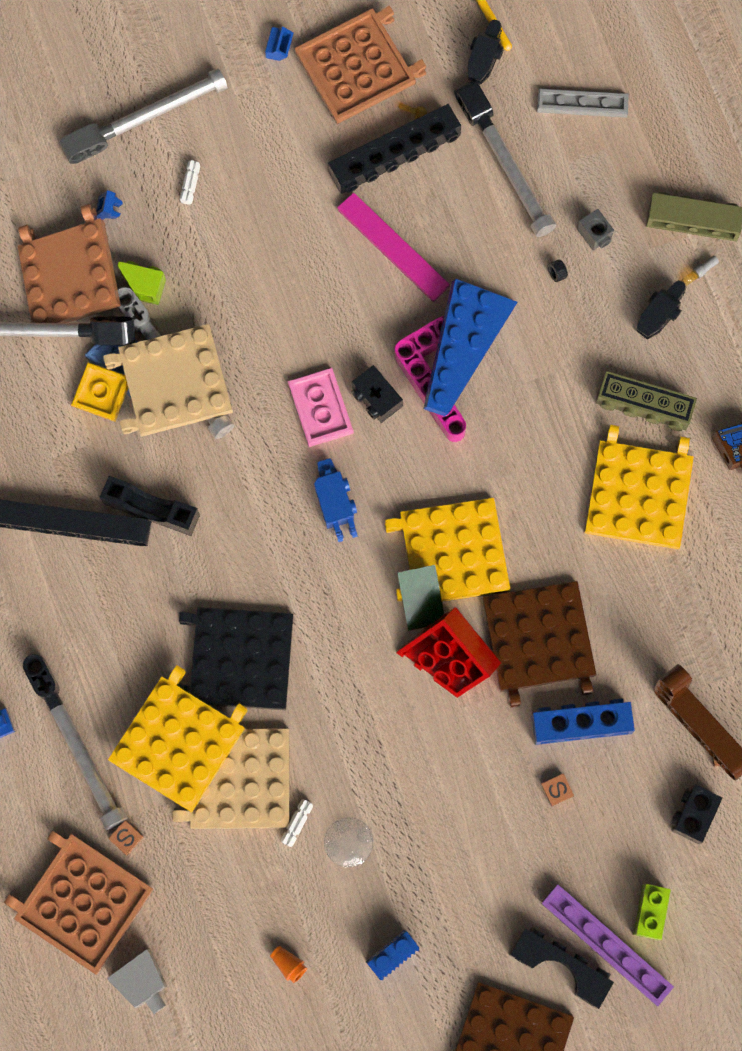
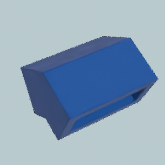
[265,26,294,61]

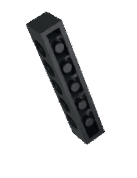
[328,103,461,194]

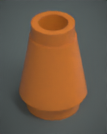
[270,946,307,983]

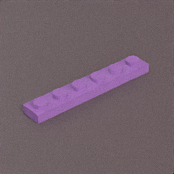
[541,885,674,1006]

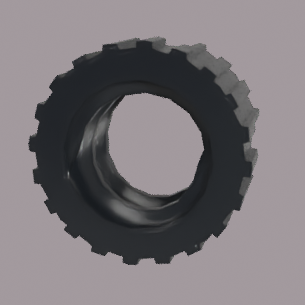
[548,259,568,282]

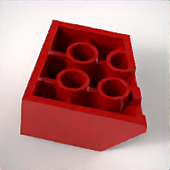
[396,607,501,698]

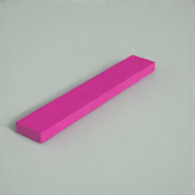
[337,193,450,302]

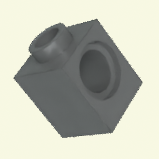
[577,209,614,251]

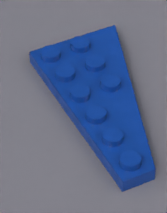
[423,279,518,416]

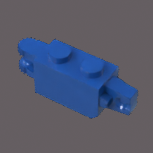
[314,458,358,542]

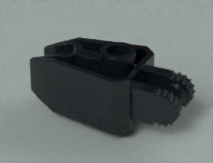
[468,19,504,85]
[637,280,686,340]

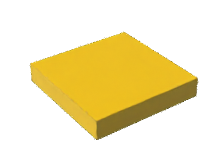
[71,362,128,422]

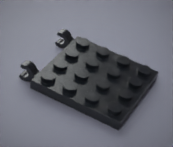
[178,607,294,710]

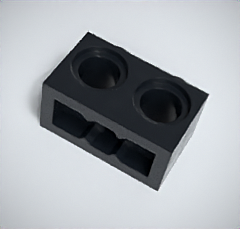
[671,784,723,844]

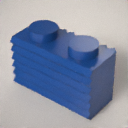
[366,930,419,980]

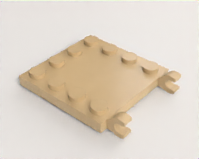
[103,324,233,437]

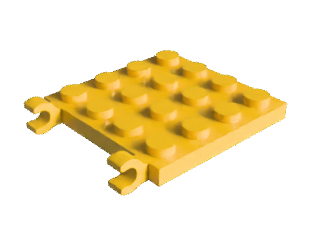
[585,425,694,549]
[385,498,510,602]
[108,665,248,813]

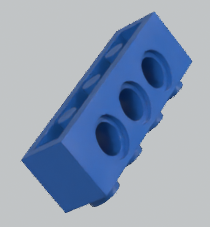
[531,699,635,745]

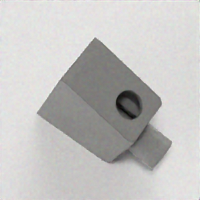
[107,949,167,1014]

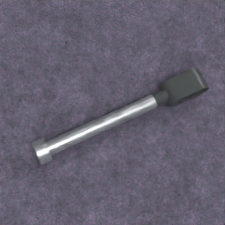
[59,68,228,164]

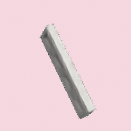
[537,88,629,118]

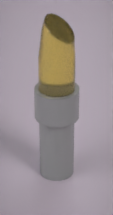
[682,255,719,286]

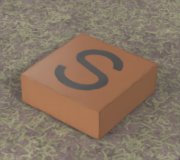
[541,773,574,807]
[108,820,144,856]

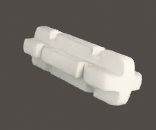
[180,160,200,205]
[281,799,313,847]

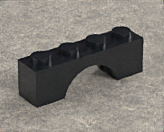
[100,476,200,536]
[509,927,614,1009]

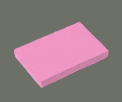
[288,367,353,447]

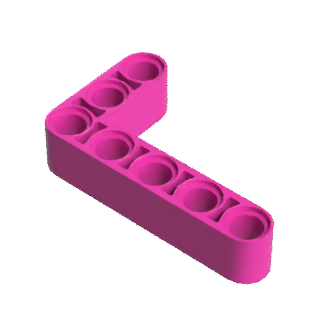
[395,316,466,442]

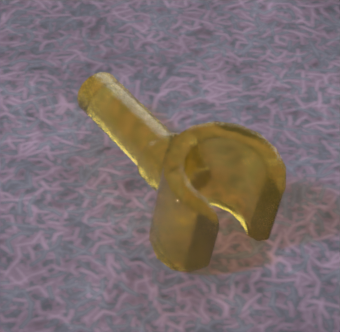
[398,103,427,120]

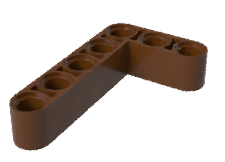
[654,664,742,781]

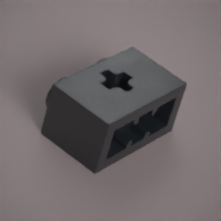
[351,365,403,423]

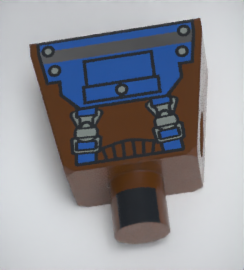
[712,423,742,470]

